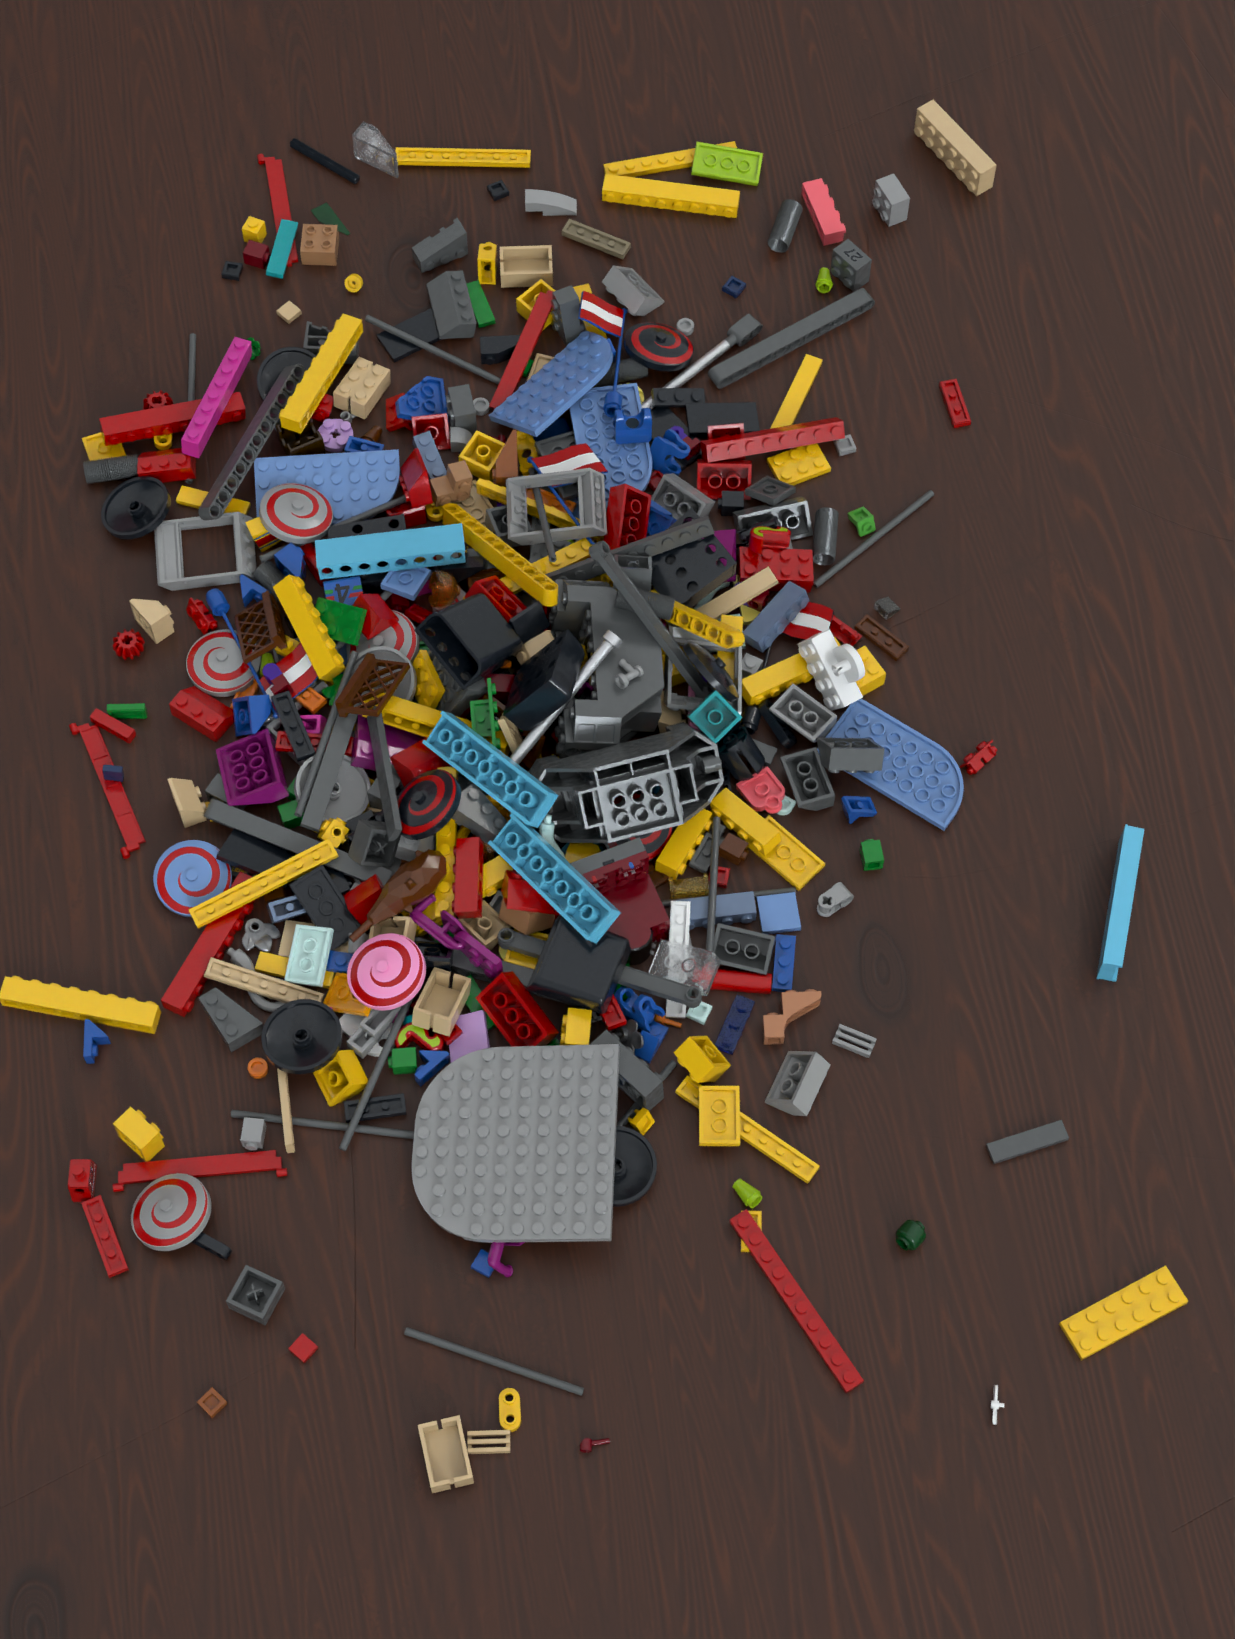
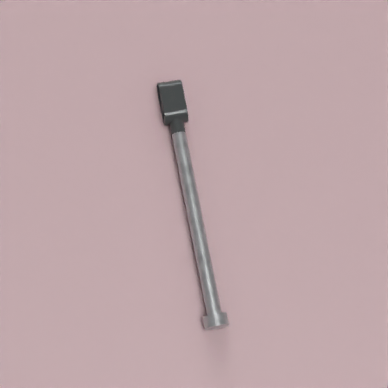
[641,314,763,409]
[479,630,623,796]

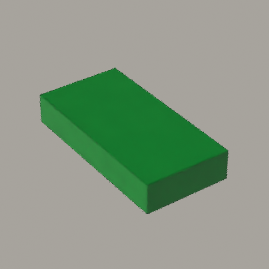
[107,703,148,719]

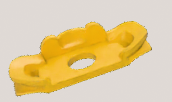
[517,431,538,476]

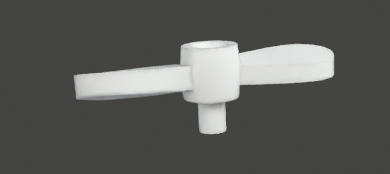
[991,1385,1004,1425]

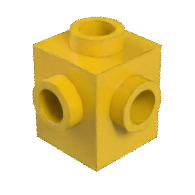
[317,817,350,848]

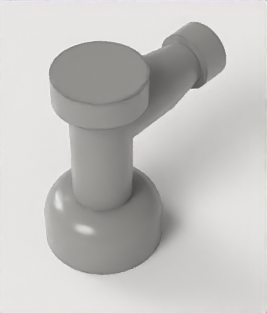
[614,659,644,689]

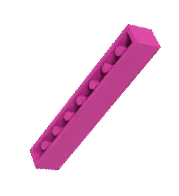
[181,337,252,458]

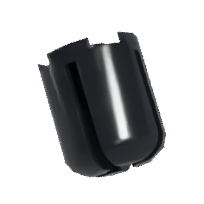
[717,726,765,781]

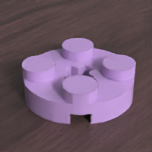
[318,419,354,453]

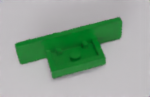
[470,677,501,750]

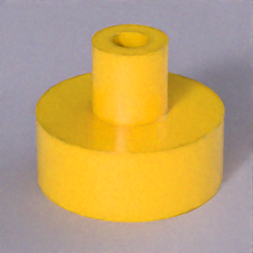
[344,274,363,292]

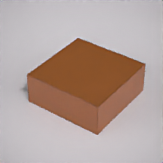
[197,1387,228,1418]

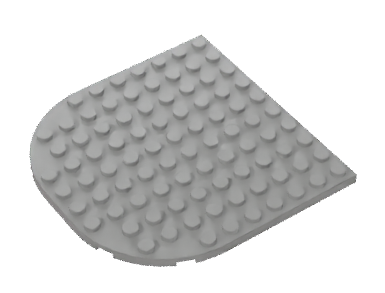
[412,1044,620,1243]

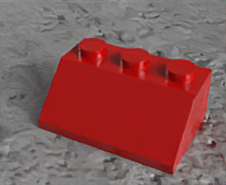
[137,448,196,483]
[399,448,433,508]
[697,459,752,500]
[464,575,527,623]
[169,686,234,743]
[390,737,452,787]
[501,869,559,915]

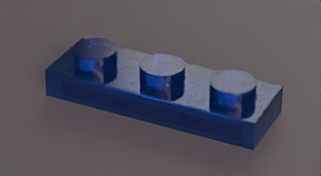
[715,994,755,1055]

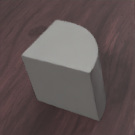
[450,427,472,452]

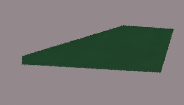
[311,202,350,235]

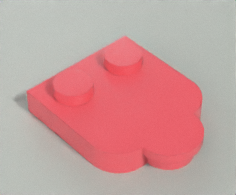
[736,766,785,814]

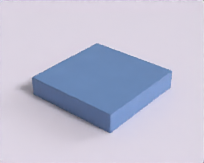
[381,559,431,601]
[756,892,801,934]

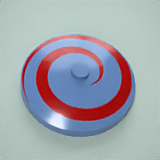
[153,840,232,917]

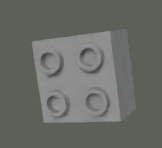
[872,173,910,227]

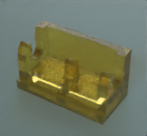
[668,873,709,899]

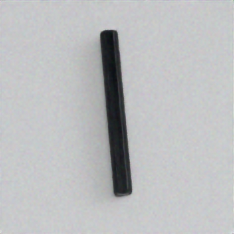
[290,138,360,184]

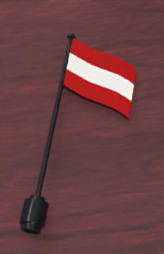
[740,602,834,735]

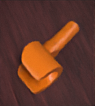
[654,1012,682,1028]

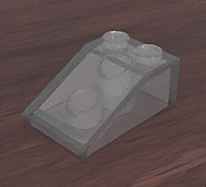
[352,122,399,178]
[648,939,721,996]

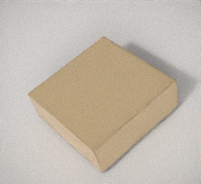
[277,301,302,324]

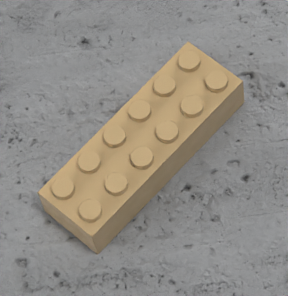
[914,99,997,196]

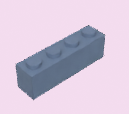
[742,581,810,653]
[676,891,757,930]

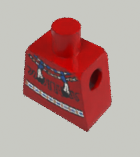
[68,1159,97,1202]

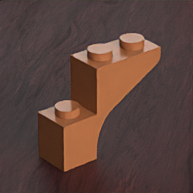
[762,989,821,1045]

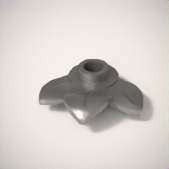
[242,918,281,953]
[615,1019,644,1051]

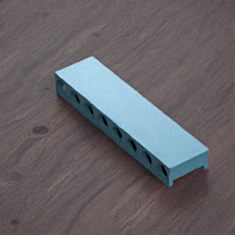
[315,523,466,580]
[422,711,559,828]
[488,813,621,944]
[1096,824,1144,982]

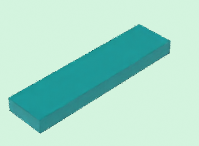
[266,219,298,279]

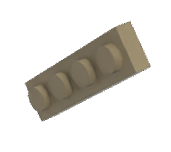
[562,219,631,259]

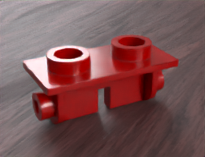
[186,597,218,635]
[830,615,862,646]
[959,740,997,775]

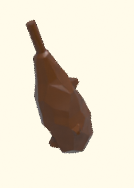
[349,849,447,943]

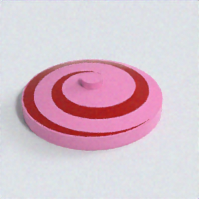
[347,933,426,1011]

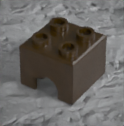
[276,418,325,456]

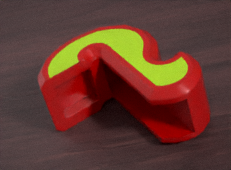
[748,526,791,554]
[395,1022,444,1051]

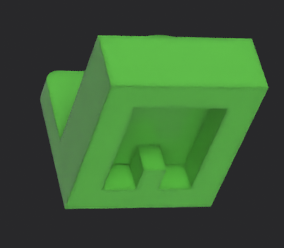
[848,506,876,537]

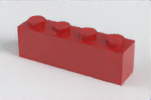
[452,837,484,919]

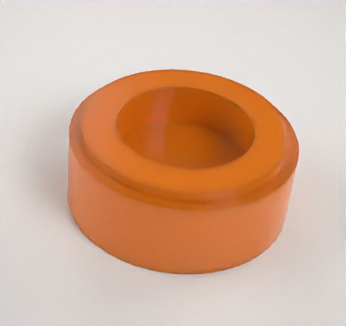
[247,1057,268,1079]

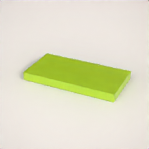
[691,142,763,186]

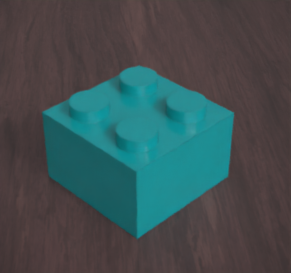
[687,690,743,743]

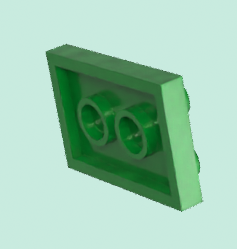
[315,597,367,646]

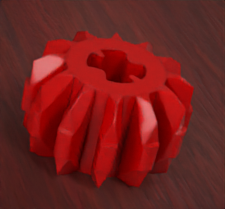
[143,390,173,410]
[113,628,145,660]

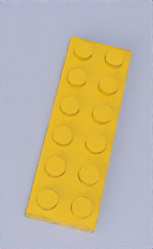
[1059,1265,1188,1361]

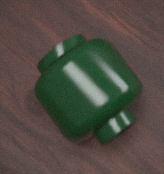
[895,1220,926,1251]

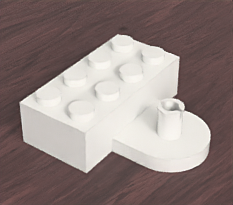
[797,629,865,711]

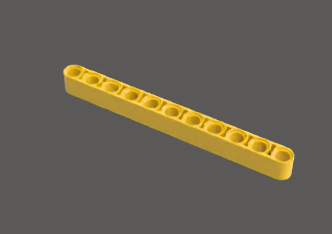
[443,503,558,607]
[586,573,745,649]

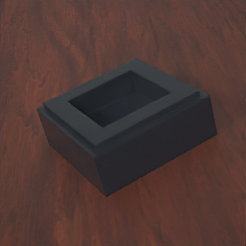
[487,180,509,201]
[221,261,243,281]

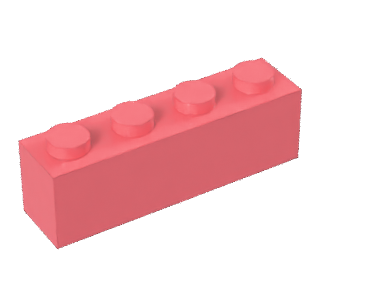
[801,178,846,246]

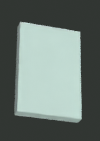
[284,924,334,987]

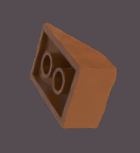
[492,430,518,487]

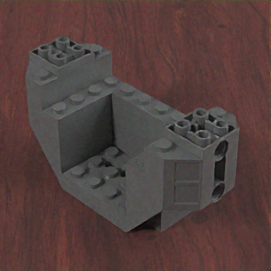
[547,579,664,759]
[529,722,724,843]

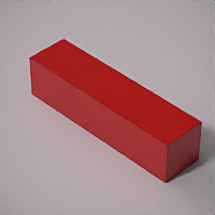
[90,708,136,744]

